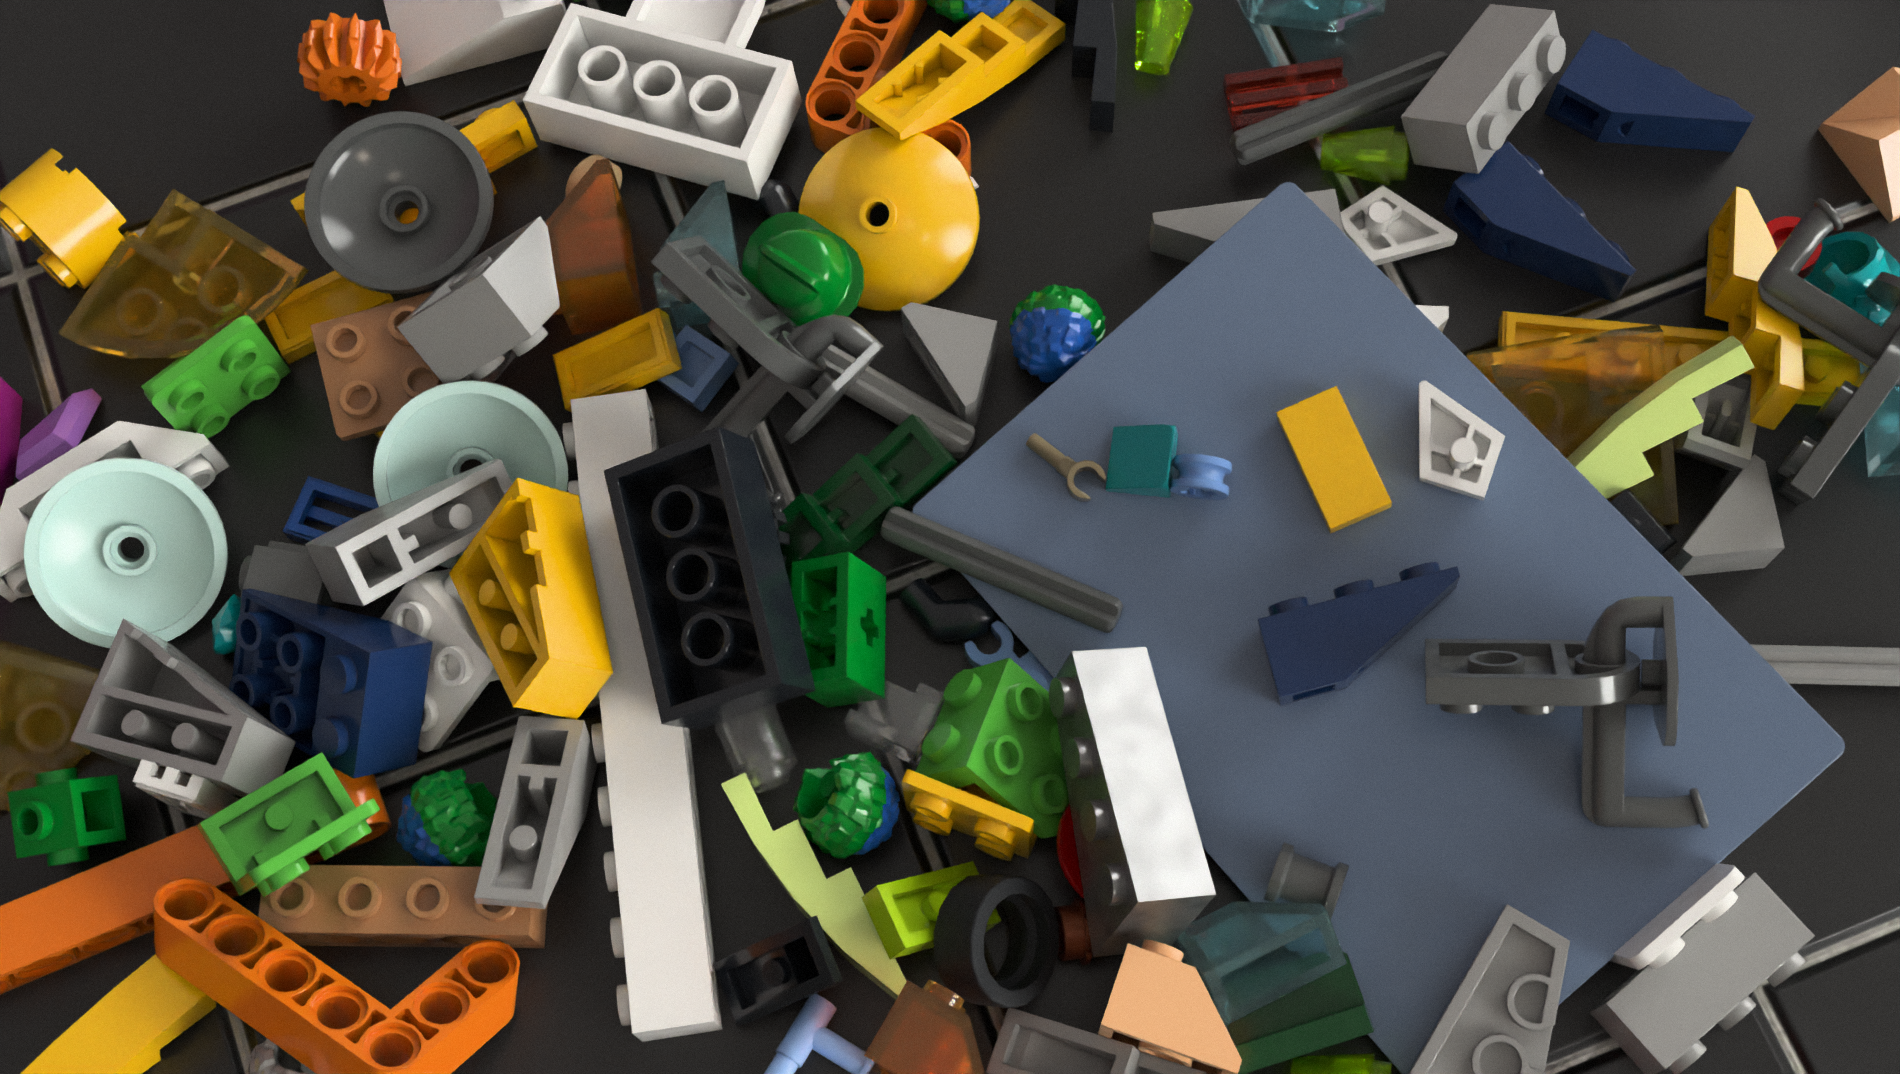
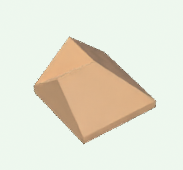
[1818,67,1900,223]

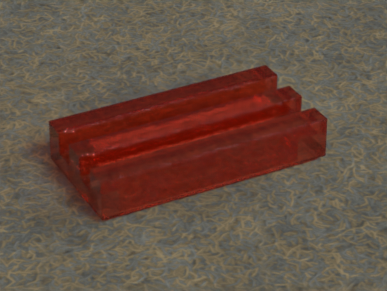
[1223,57,1349,132]

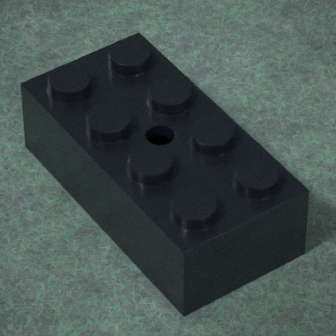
[604,426,816,730]

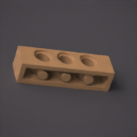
[258,865,548,948]

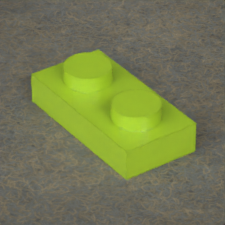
[861,861,1001,960]

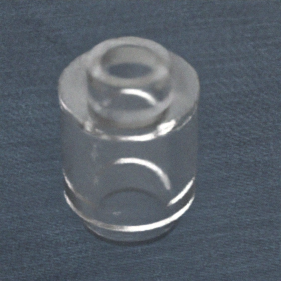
[714,704,798,793]

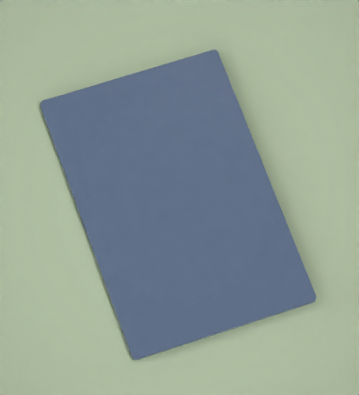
[912,182,1845,1074]

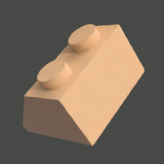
[1098,939,1242,1074]

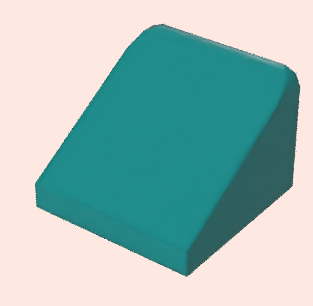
[1105,424,1178,498]

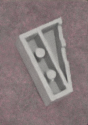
[70,619,296,797]

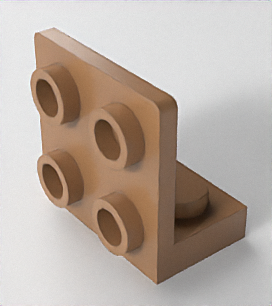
[310,291,443,441]

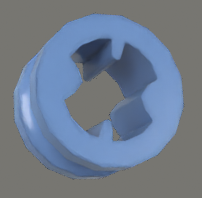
[1170,454,1232,500]

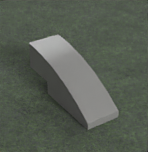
[986,1008,1207,1074]

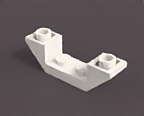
[0,421,230,603]

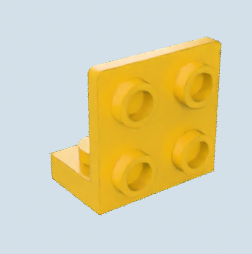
[901,769,1037,861]

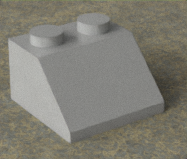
[397,216,560,384]

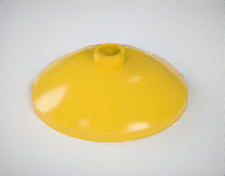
[798,127,980,312]

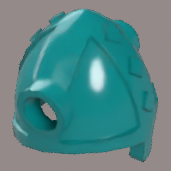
[1804,232,1900,326]

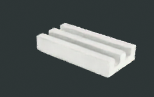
[132,759,239,819]

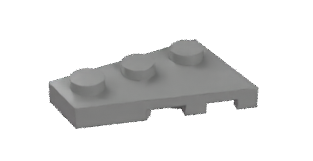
[1408,904,1570,1074]

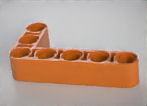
[805,0,972,177]
[153,877,520,1074]

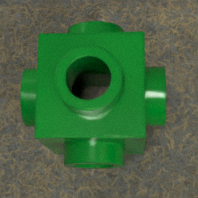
[8,768,127,867]

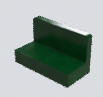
[1218,952,1374,1074]

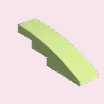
[1566,335,1755,499]
[721,773,913,1005]

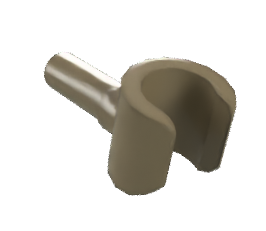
[1026,433,1106,502]

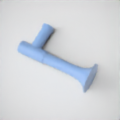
[764,994,878,1074]

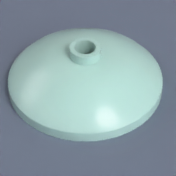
[373,380,568,568]
[24,458,228,648]

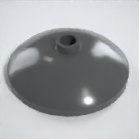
[304,111,494,294]

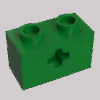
[791,552,886,708]

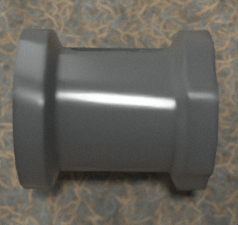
[1264,842,1349,923]

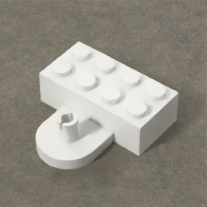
[523,0,802,200]

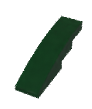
[778,414,958,588]

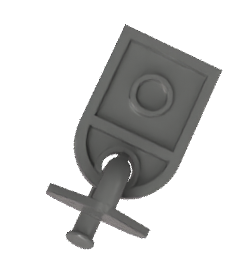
[1758,198,1900,505]
[651,235,884,511]
[1425,596,1709,829]

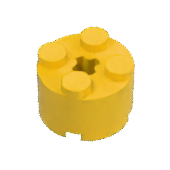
[0,148,140,289]

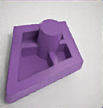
[16,388,102,481]

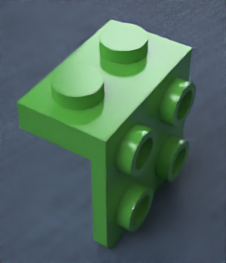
[141,311,291,438]
[915,658,1069,839]
[197,752,381,898]

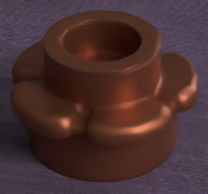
[1054,898,1092,965]

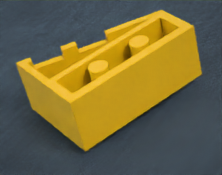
[449,478,613,720]

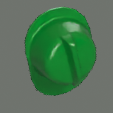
[742,212,864,326]

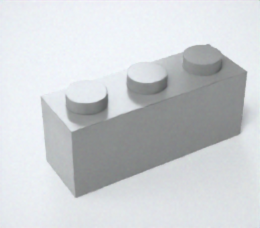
[1401,4,1566,174]
[1589,872,1815,1074]

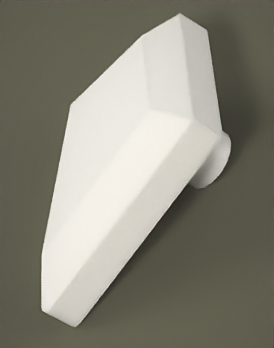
[1340,185,1457,266]
[1418,380,1505,501]

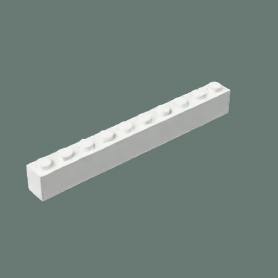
[563,389,723,1042]

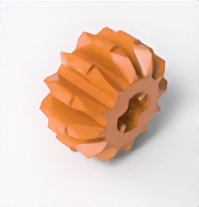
[297,12,402,107]

